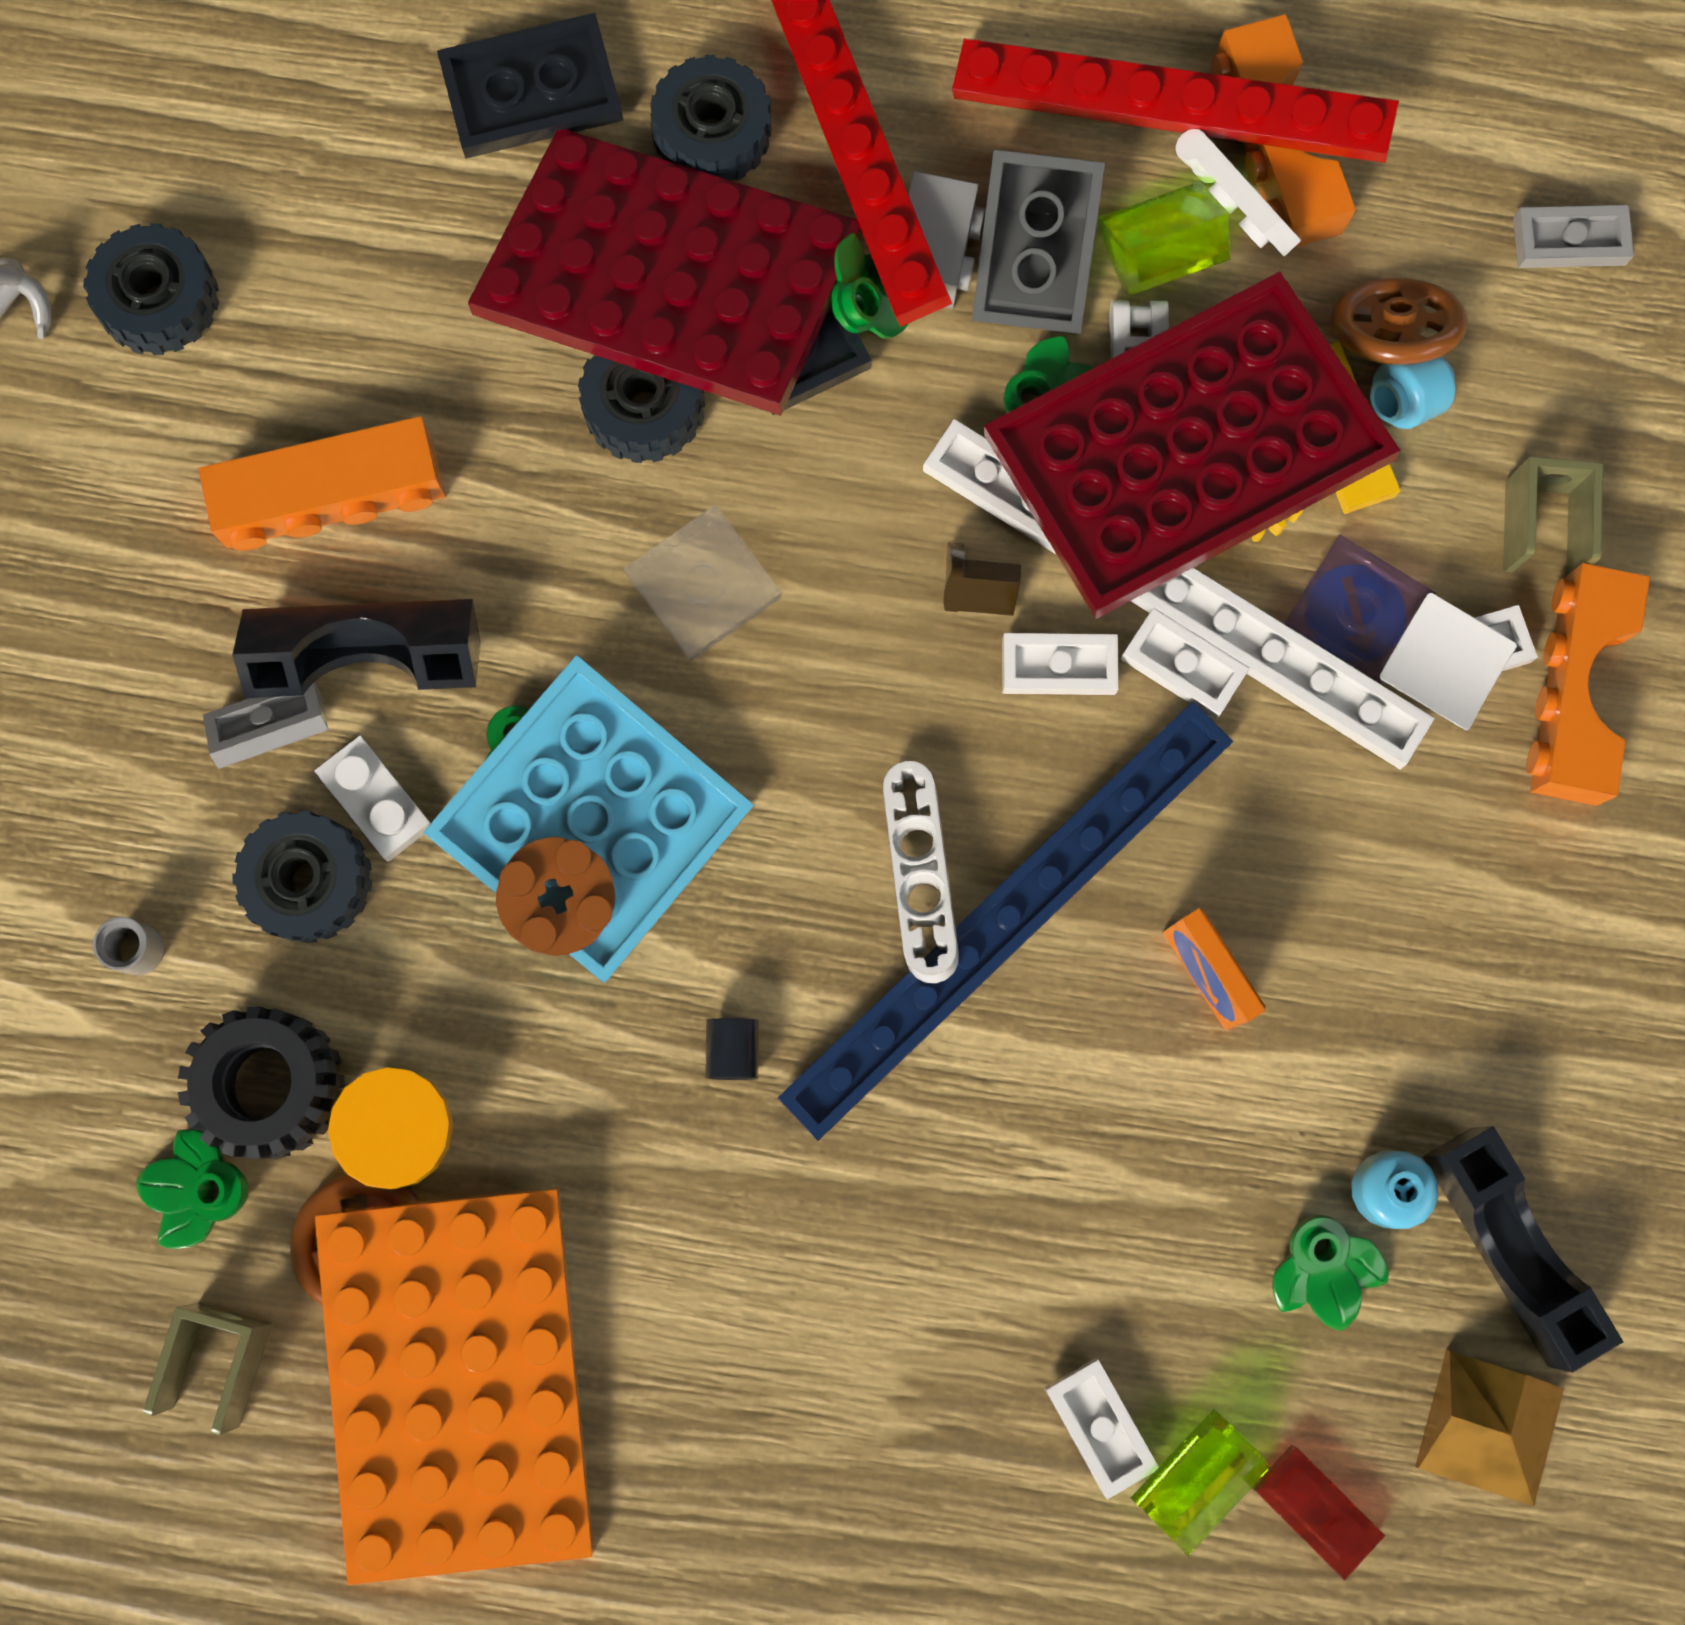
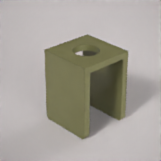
[1503,457,1603,575]
[143,1302,272,1435]

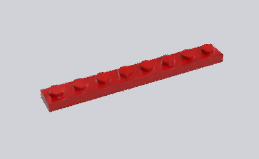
[771,0,953,327]
[952,38,1399,163]

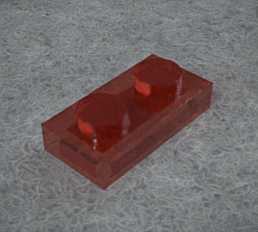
[1251,1444,1385,1581]

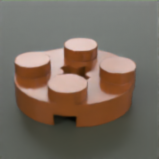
[496,837,615,956]

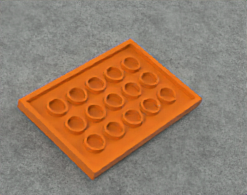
[315,1187,594,1585]

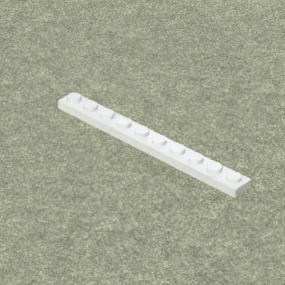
[923,419,1435,769]

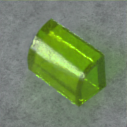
[1099,181,1231,295]
[1130,1409,1270,1557]

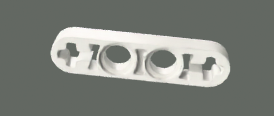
[883,761,959,983]

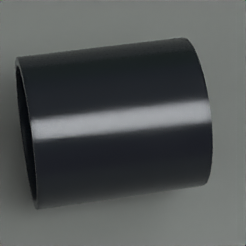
[705,1018,759,1080]

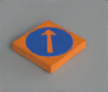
[1162,908,1266,1030]

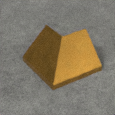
[1415,1350,1564,1506]

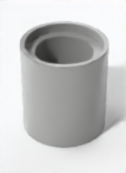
[93,917,164,976]

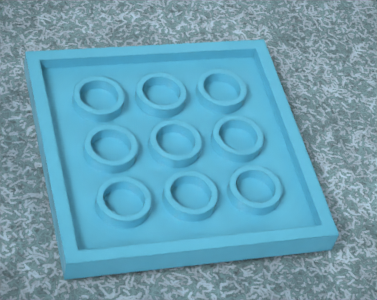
[423,655,754,984]

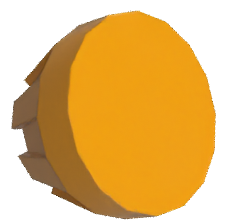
[328,1067,454,1189]

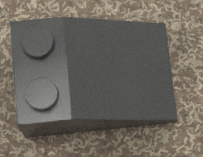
[972,150,1105,334]

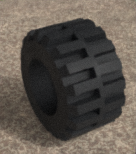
[178,1006,345,1159]

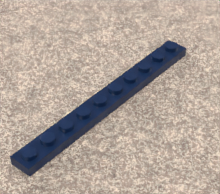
[778,701,1234,1141]

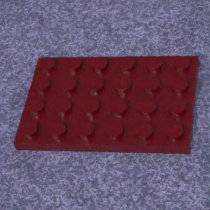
[468,129,863,416]
[984,271,1401,619]

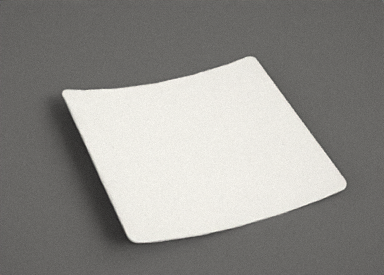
[1380,593,1517,730]

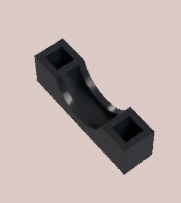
[232,599,481,698]
[1422,1126,1624,1373]

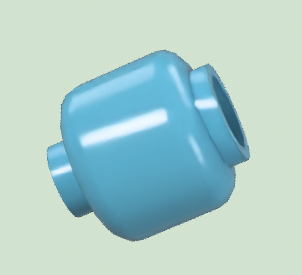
[1370,357,1456,429]
[1352,1151,1438,1229]

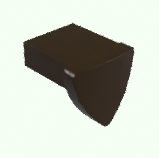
[943,542,1021,616]

